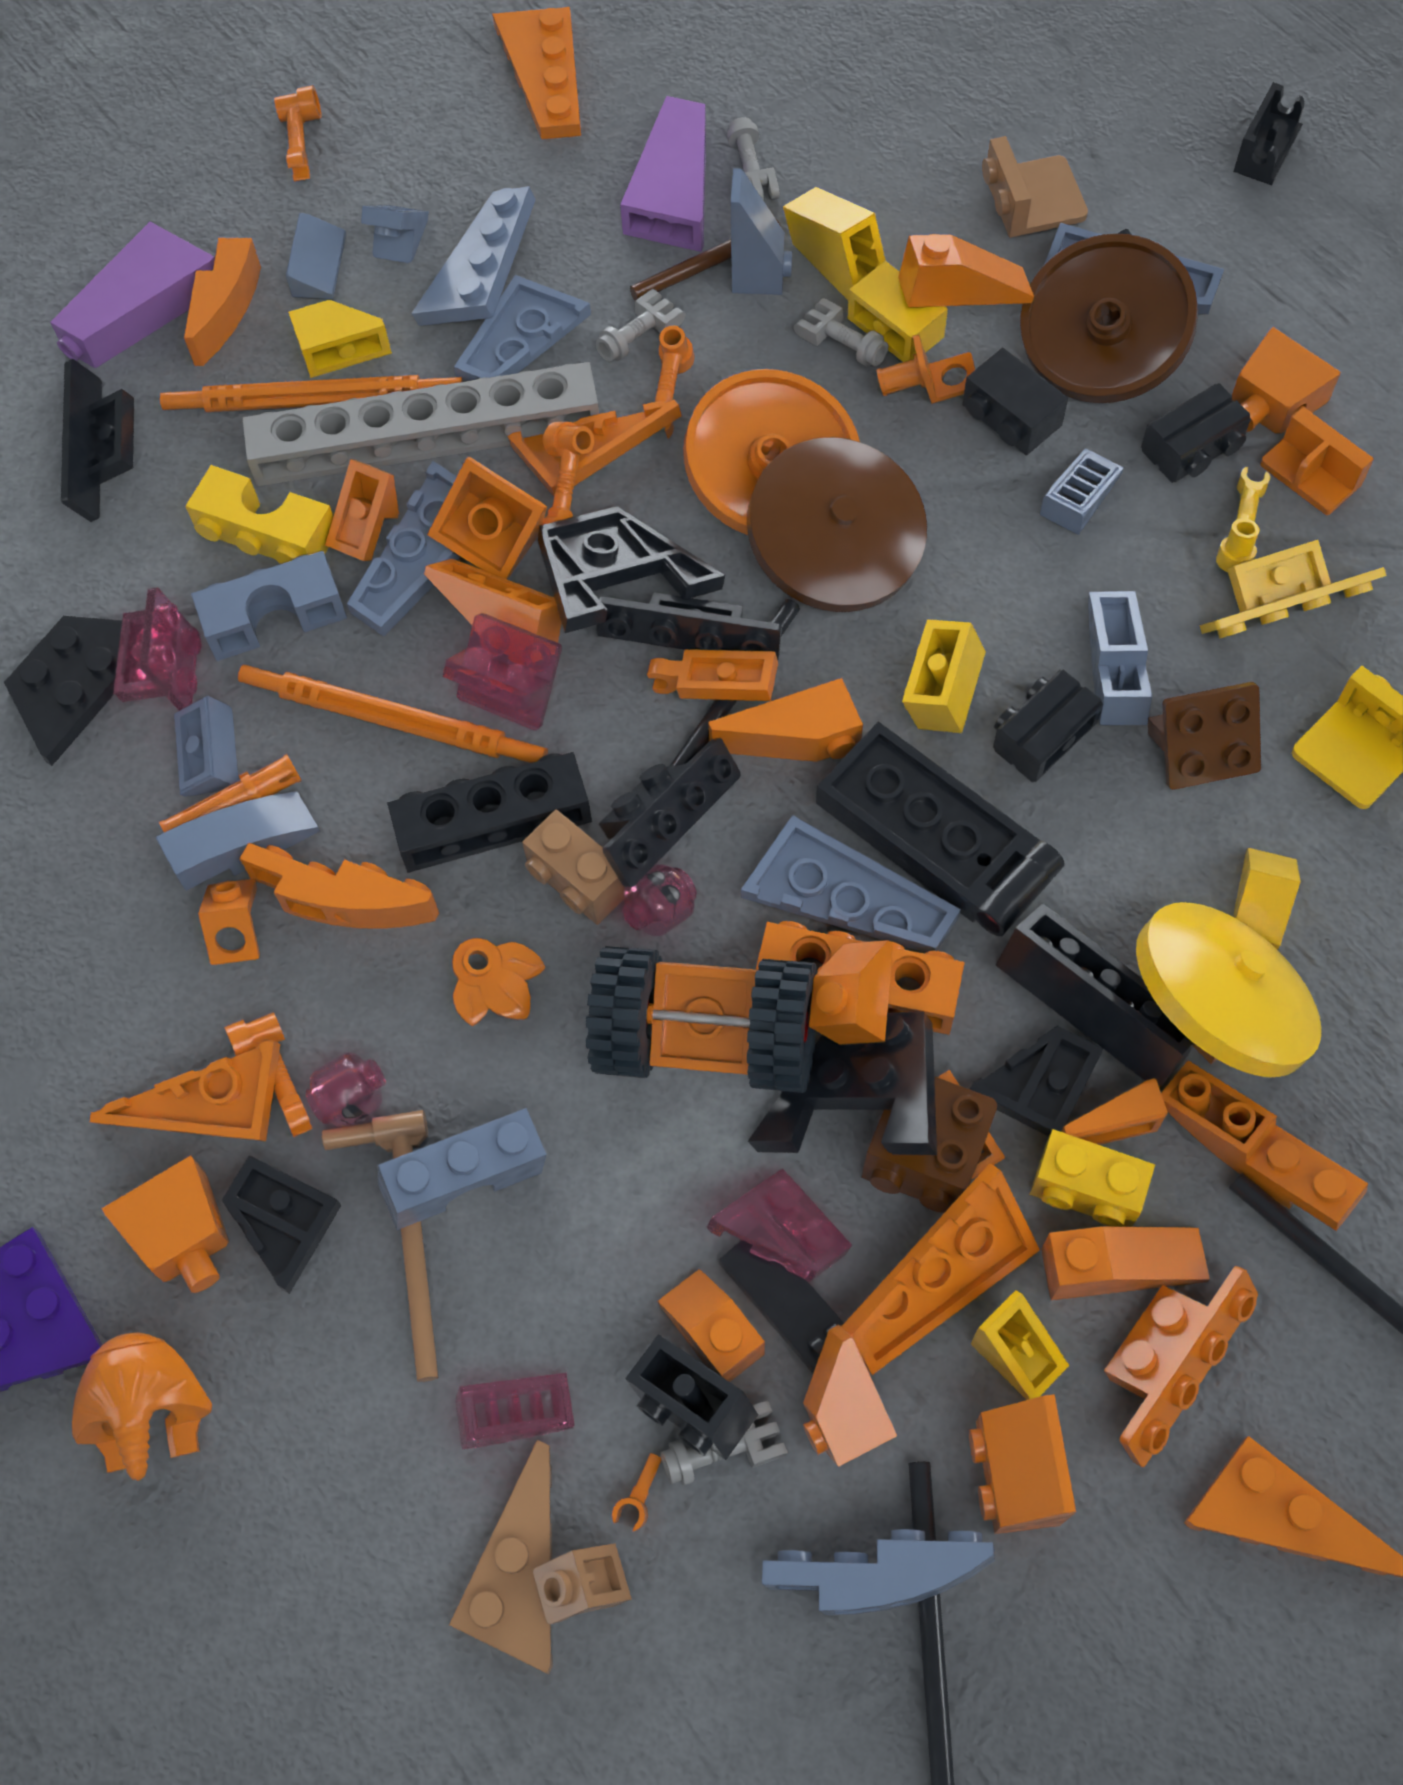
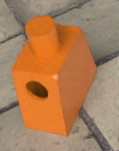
[1232,327,1341,434]
[101,1155,229,1293]

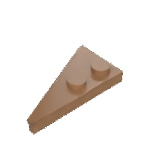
[449,1440,553,1675]

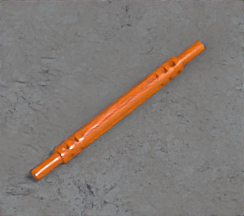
[160,375,463,412]
[238,664,548,763]

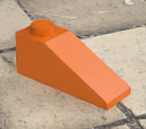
[898,234,1034,307]
[424,558,562,665]
[709,678,863,762]
[1041,1226,1210,1300]

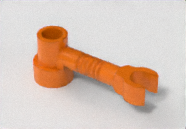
[274,85,322,182]
[655,325,695,439]
[542,422,594,525]
[224,1012,312,1137]

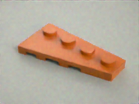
[492,7,581,139]

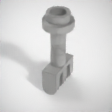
[726,117,780,200]
[596,289,686,362]
[794,298,888,367]
[660,1401,788,1486]

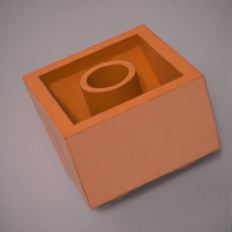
[969,1394,1076,1534]

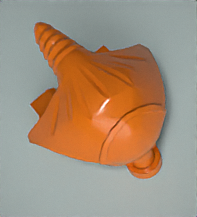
[72,1332,213,1481]

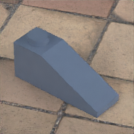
[731,168,793,295]

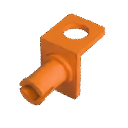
[876,335,976,404]

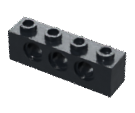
[387,752,592,873]

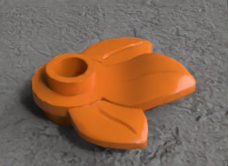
[452,938,545,1026]

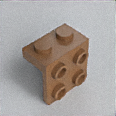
[982,136,1088,238]

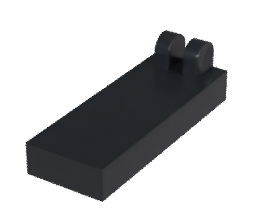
[719,1226,844,1373]

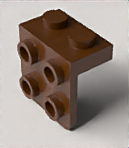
[861,1077,997,1213]

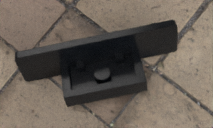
[61,359,134,522]
[596,592,782,660]
[599,738,741,887]

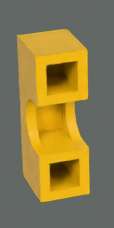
[186,465,333,564]

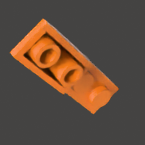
[240,843,439,929]
[1161,1060,1368,1231]

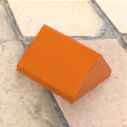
[427,457,547,580]

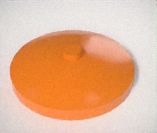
[683,369,860,535]

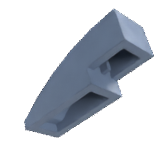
[1088,591,1152,725]
[156,791,320,891]

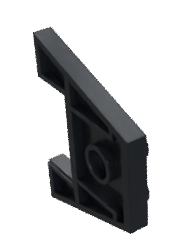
[538,506,725,633]
[748,1012,937,1155]

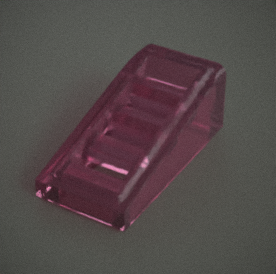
[456,1373,575,1450]

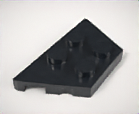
[4,615,165,766]

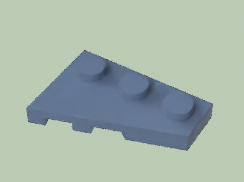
[454,275,591,382]

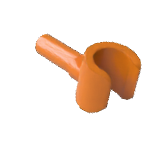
[612,1453,662,1532]

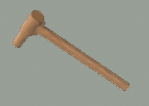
[322,1110,439,1382]

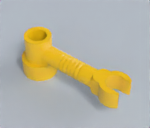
[1216,467,1270,572]

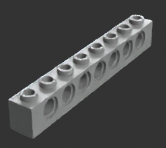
[242,362,599,486]

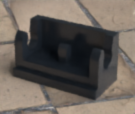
[1233,82,1305,185]

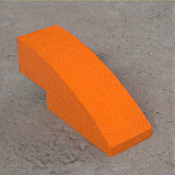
[184,238,261,366]

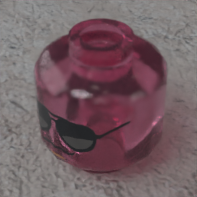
[622,864,697,937]
[306,1052,386,1127]

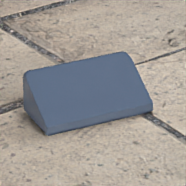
[286,213,346,299]
[174,696,238,797]

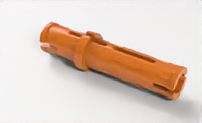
[159,754,302,833]

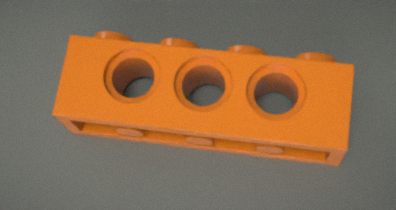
[756,921,965,1035]

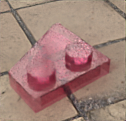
[706,1168,852,1282]

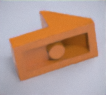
[325,459,399,561]

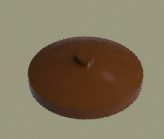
[1020,233,1198,403]
[747,438,927,612]

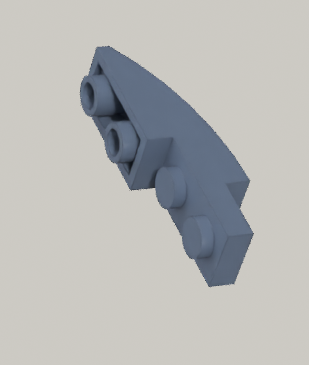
[762,1529,995,1615]

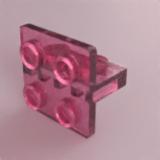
[114,587,202,711]
[442,613,562,731]

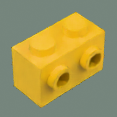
[847,261,948,362]
[902,619,986,733]
[1029,1129,1156,1227]

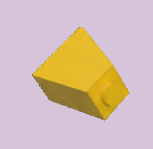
[783,187,886,300]

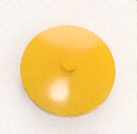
[1136,902,1321,1077]

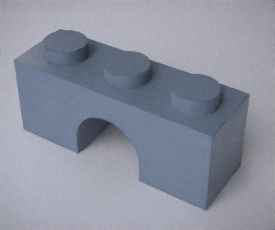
[191,551,347,661]
[378,1108,547,1230]

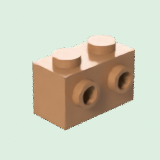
[522,809,631,925]

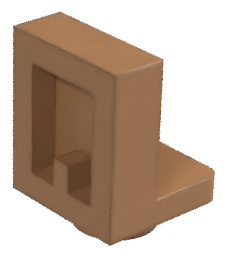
[533,1543,632,1624]

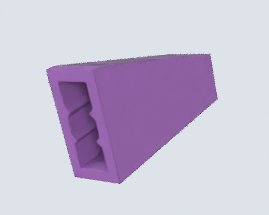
[620,96,706,252]
[50,222,215,368]

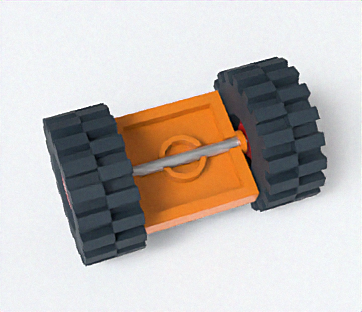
[586,946,818,1093]

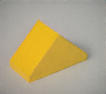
[1233,848,1301,949]
[971,1290,1069,1400]

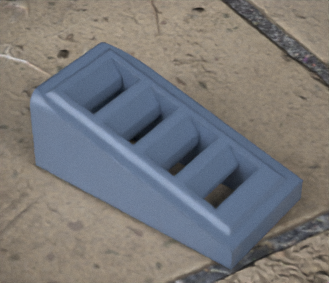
[1040,448,1124,535]

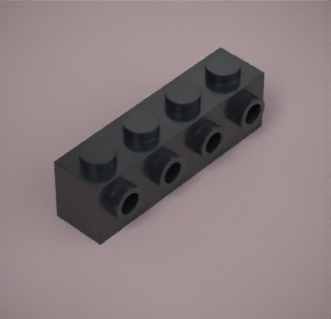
[996,903,1195,1089]

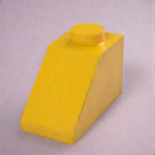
[288,300,392,378]

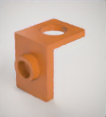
[198,879,260,965]

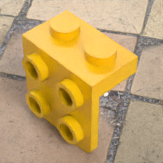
[1292,665,1403,809]

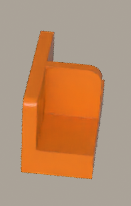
[1260,407,1374,515]

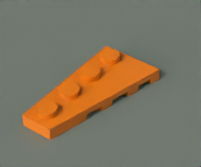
[841,1163,1040,1375]

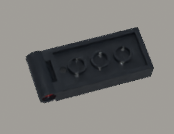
[816,721,1065,937]

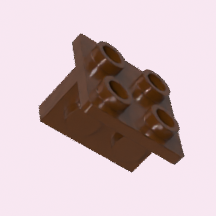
[1148,682,1261,790]

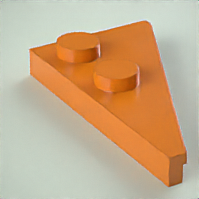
[89,1041,281,1141]

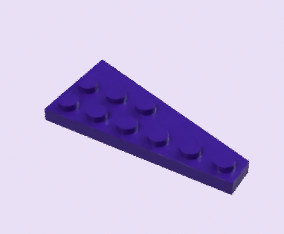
[0,1227,103,1392]

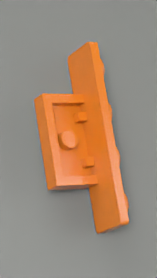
[1104,1266,1258,1467]

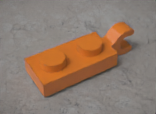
[647,650,778,701]

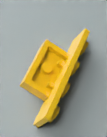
[1199,540,1387,639]

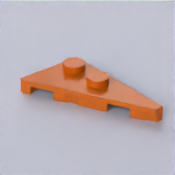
[507,400,682,496]
[1184,1436,1403,1578]

